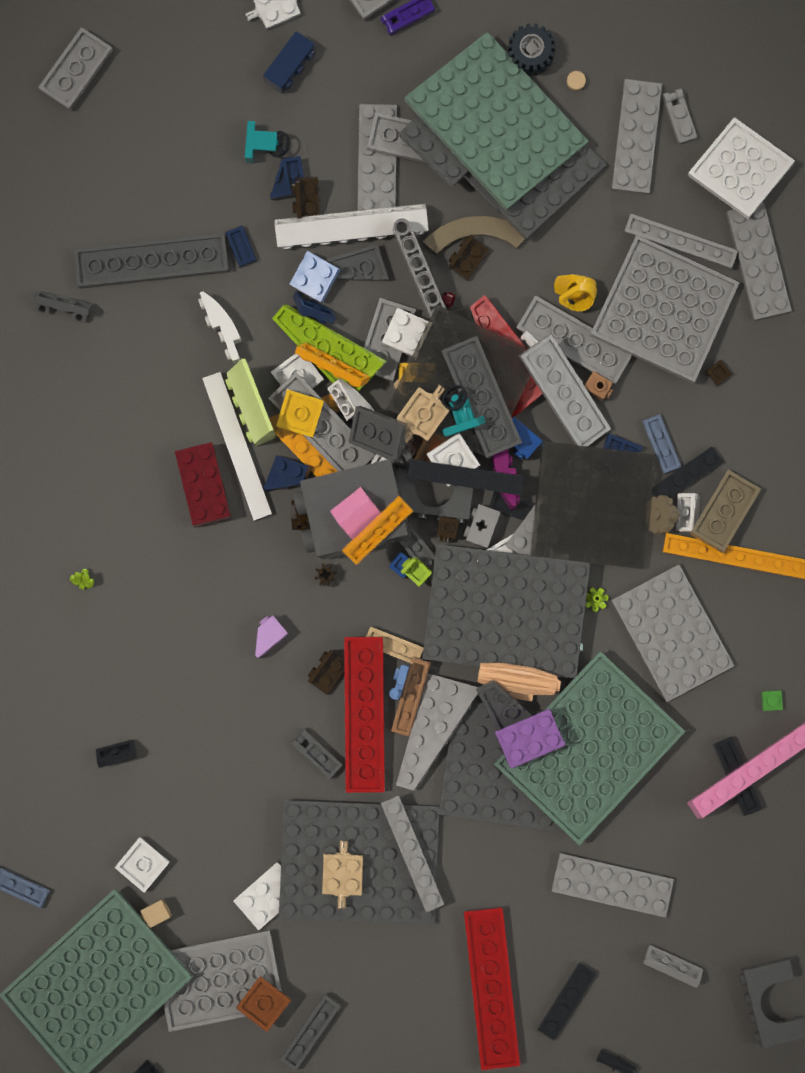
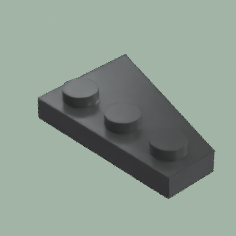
[476,680,533,730]

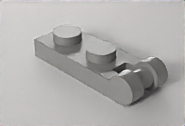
[662,89,697,145]

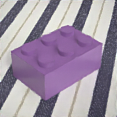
[494,709,565,768]

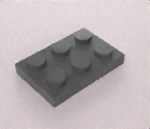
[348,406,407,462]

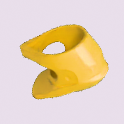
[554,274,597,312]

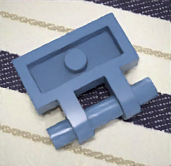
[390,665,409,700]

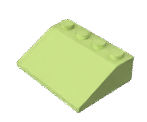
[225,358,277,446]

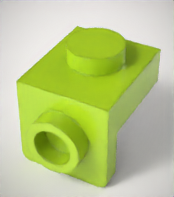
[401,557,433,587]

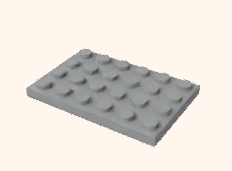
[611,565,734,702]
[164,930,282,1032]

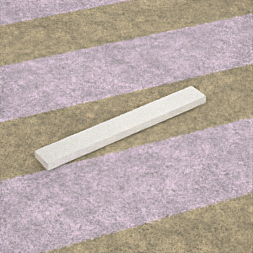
[202,372,272,521]

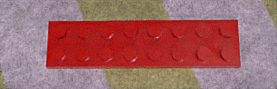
[344,637,385,793]
[464,907,520,1070]

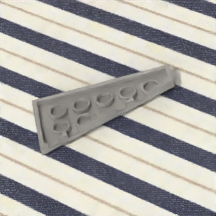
[396,673,478,791]

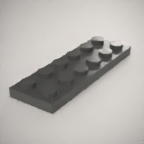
[441,336,522,458]

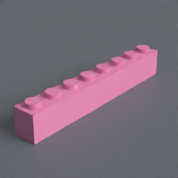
[687,722,805,819]

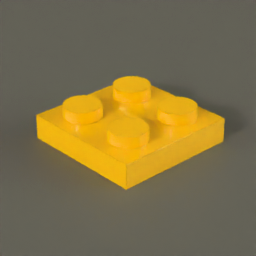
[276,389,324,438]

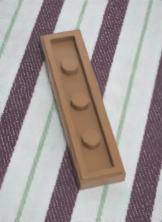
[391,657,431,737]

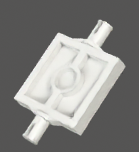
[245,0,301,30]

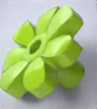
[69,569,94,590]
[585,587,608,612]

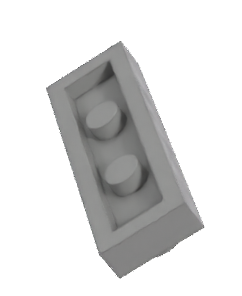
[643,945,703,988]

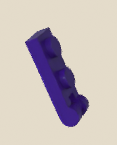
[380,0,435,36]

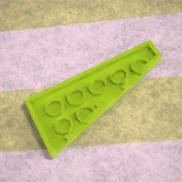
[272,304,387,393]

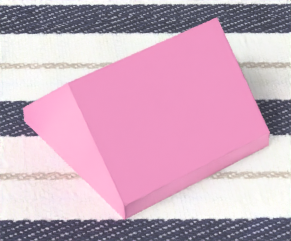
[330,487,381,540]

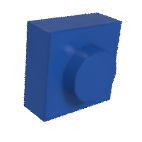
[389,552,408,579]

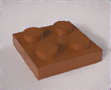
[236,975,291,1032]

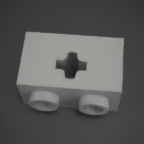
[464,504,500,549]

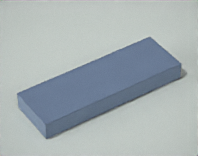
[642,414,681,474]
[0,867,50,909]

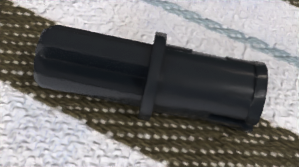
[596,1049,636,1073]

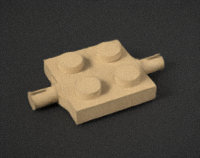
[396,385,449,443]
[322,841,363,909]

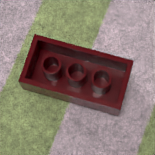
[175,442,232,528]

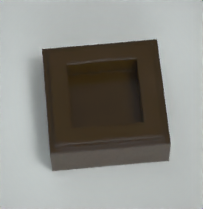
[705,359,732,387]

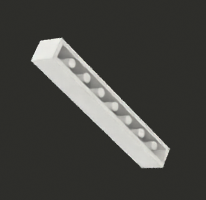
[275,204,428,249]

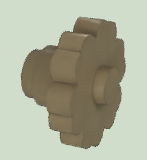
[644,495,680,534]

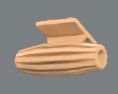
[477,663,561,702]

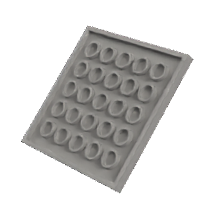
[590,235,740,384]

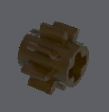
[314,563,338,587]

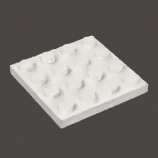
[688,117,795,219]

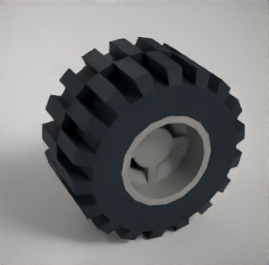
[508,23,555,76]

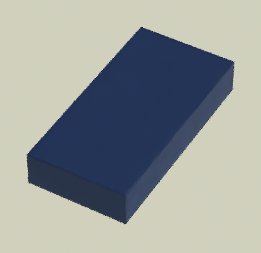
[225,226,257,268]

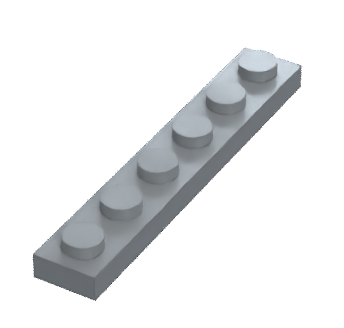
[624,214,738,270]
[381,796,444,912]

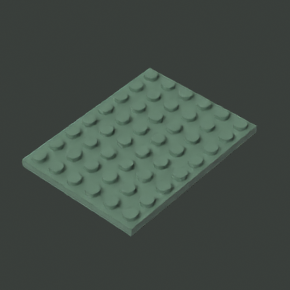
[404,32,589,211]
[494,651,686,845]
[0,889,193,1073]

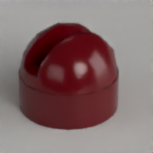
[441,292,456,308]

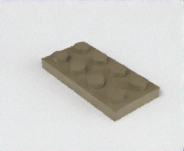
[690,470,761,553]

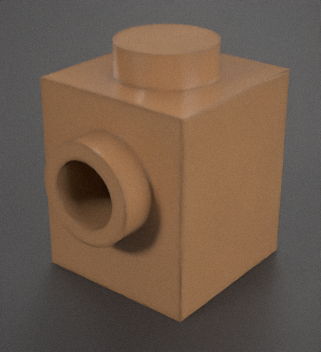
[585,371,613,402]

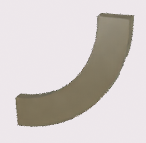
[423,216,525,255]

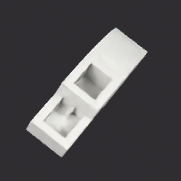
[198,292,242,364]
[327,378,374,420]

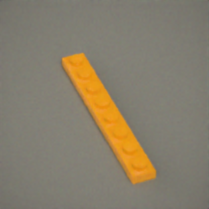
[662,533,805,580]

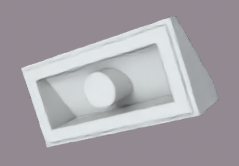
[675,493,701,532]

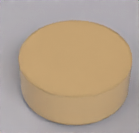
[567,71,586,91]

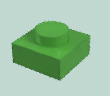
[761,691,783,711]

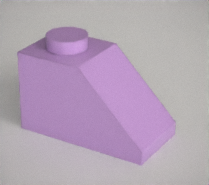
[255,616,288,658]

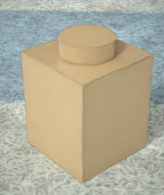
[140,898,172,928]

